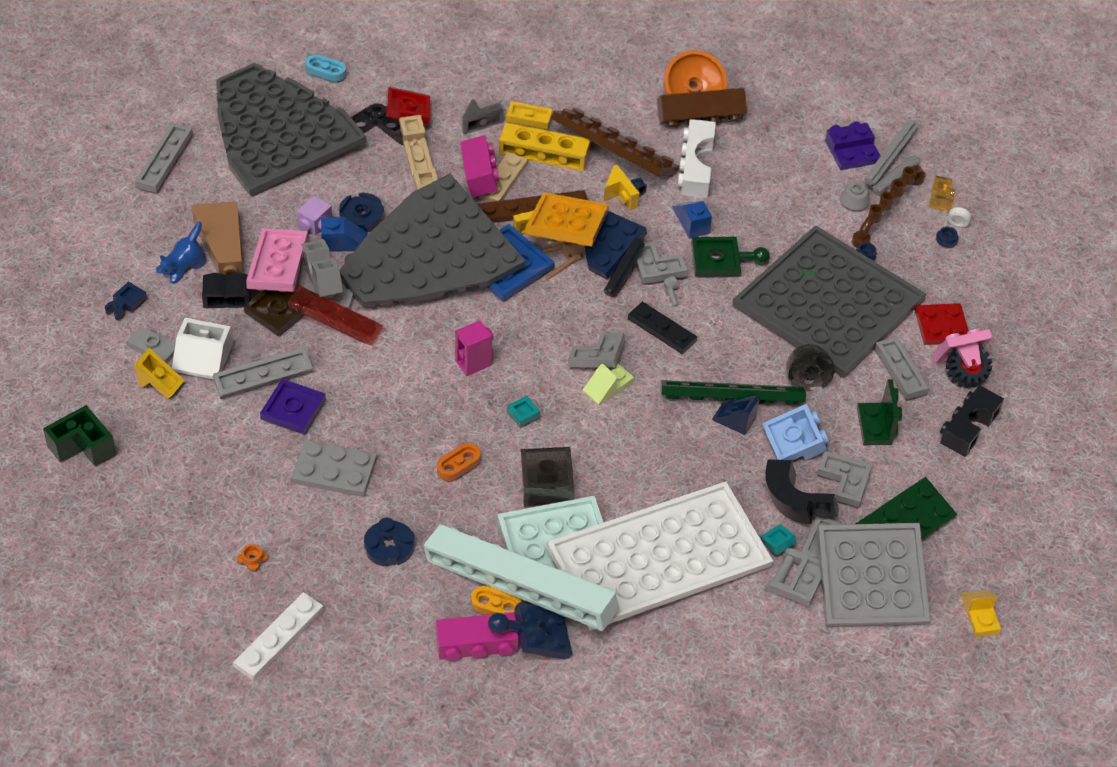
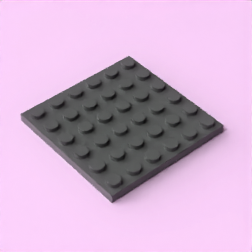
[732,225,926,377]

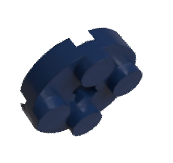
[339,192,384,232]
[364,518,414,566]

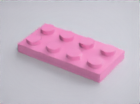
[246,228,308,292]

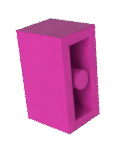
[455,320,494,376]

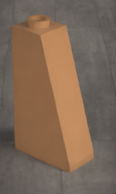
[191,201,243,275]

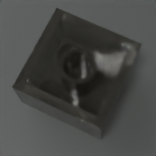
[521,447,574,507]

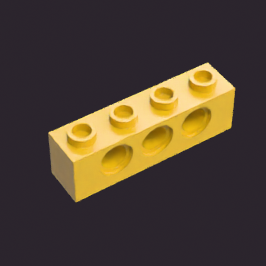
[499,123,590,172]

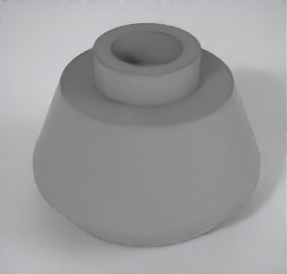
[840,183,870,211]

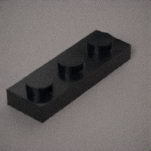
[627,301,697,355]

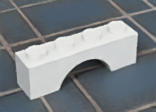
[678,119,716,198]

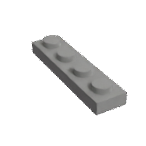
[135,123,193,193]
[212,347,313,398]

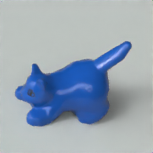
[156,222,206,284]

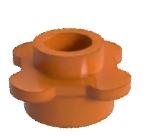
[237,544,268,571]

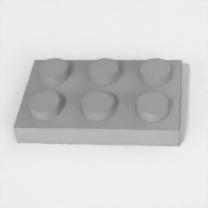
[291,440,377,497]

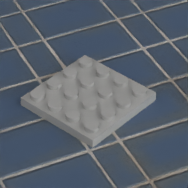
[817,523,930,627]

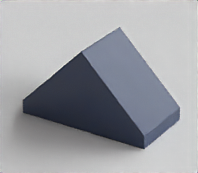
[712,395,759,435]

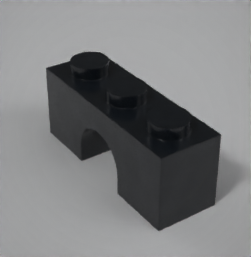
[940,385,1004,457]

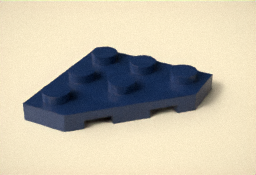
[585,211,647,279]

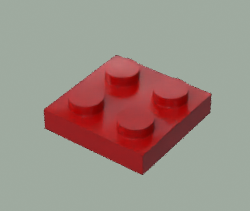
[386,87,430,125]
[915,303,969,345]

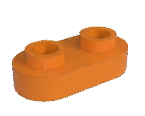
[437,443,481,481]

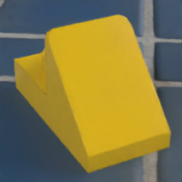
[604,165,639,210]
[133,348,184,399]
[960,590,1001,637]

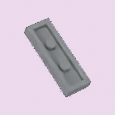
[875,337,929,400]

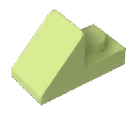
[582,364,634,406]

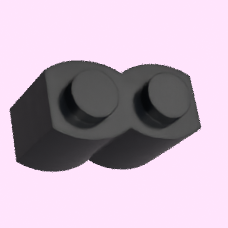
[202,273,251,309]

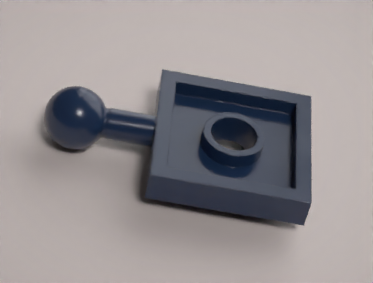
[488,602,573,659]

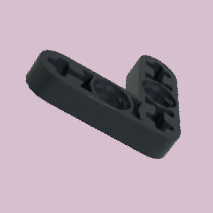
[351,103,404,145]

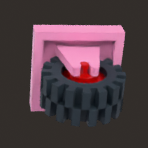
[932,328,993,389]

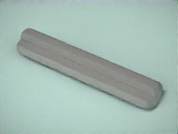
[872,155,920,196]

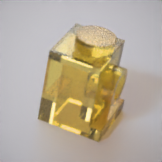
[928,176,955,212]

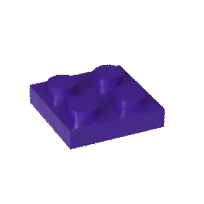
[260,379,326,434]

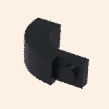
[765,459,839,524]

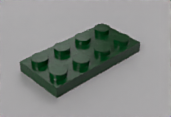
[855,476,958,541]

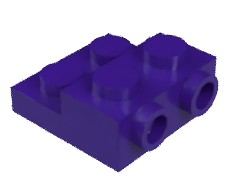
[825,121,881,171]

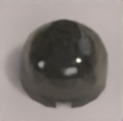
[786,344,835,392]

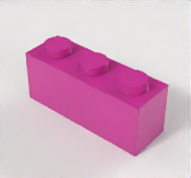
[460,135,500,198]
[436,612,518,661]

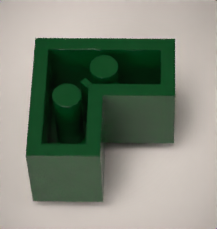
[43,405,116,466]

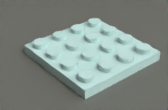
[497,496,604,602]

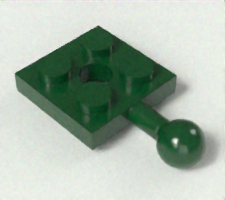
[691,236,770,277]

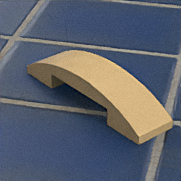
[399,115,438,190]

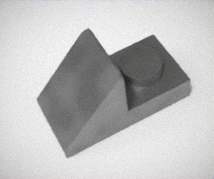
[462,99,504,135]

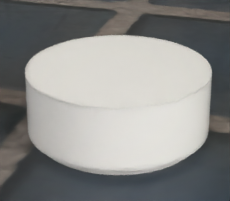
[947,207,971,228]

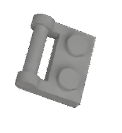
[766,548,822,607]

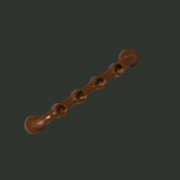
[852,165,925,248]

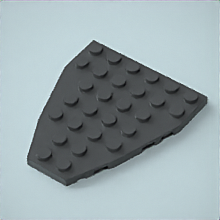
[216,63,367,196]
[340,173,525,307]

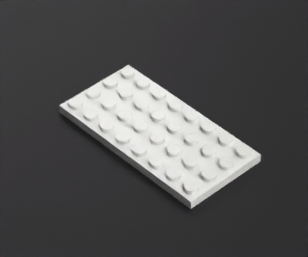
[546,481,773,631]

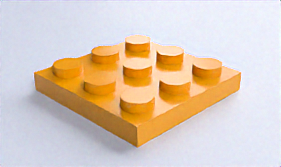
[525,192,609,246]

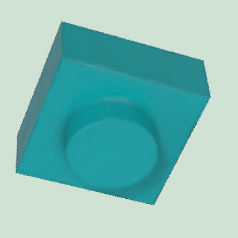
[507,396,540,427]
[760,524,797,555]

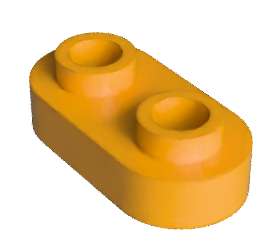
[471,586,521,619]

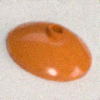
[664,50,727,94]

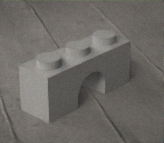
[301,239,343,297]

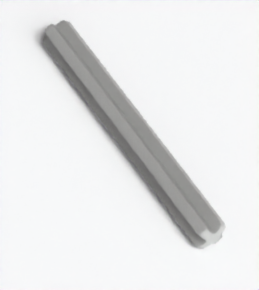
[865,120,918,186]

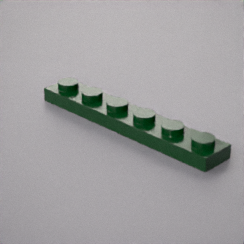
[660,380,806,405]

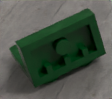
[857,379,902,446]

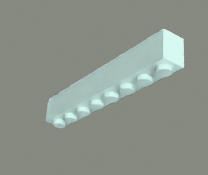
[423,524,619,631]

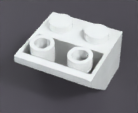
[172,318,233,379]

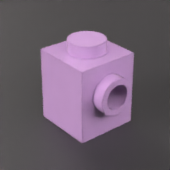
[297,196,332,236]

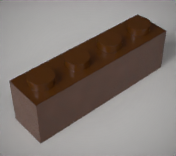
[657,88,747,127]

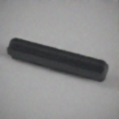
[604,238,645,297]

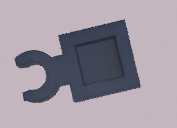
[105,281,147,320]

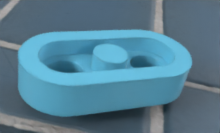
[305,54,346,81]

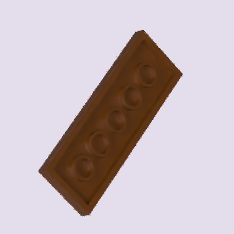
[551,108,680,177]

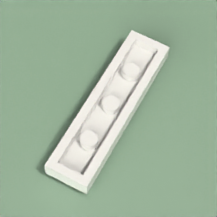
[233,592,324,681]

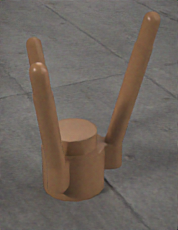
[540,240,585,281]

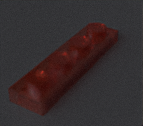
[287,285,383,346]

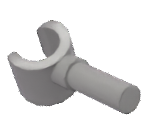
[662,276,679,307]

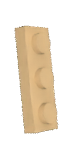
[479,152,528,202]

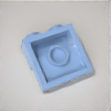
[762,404,829,460]

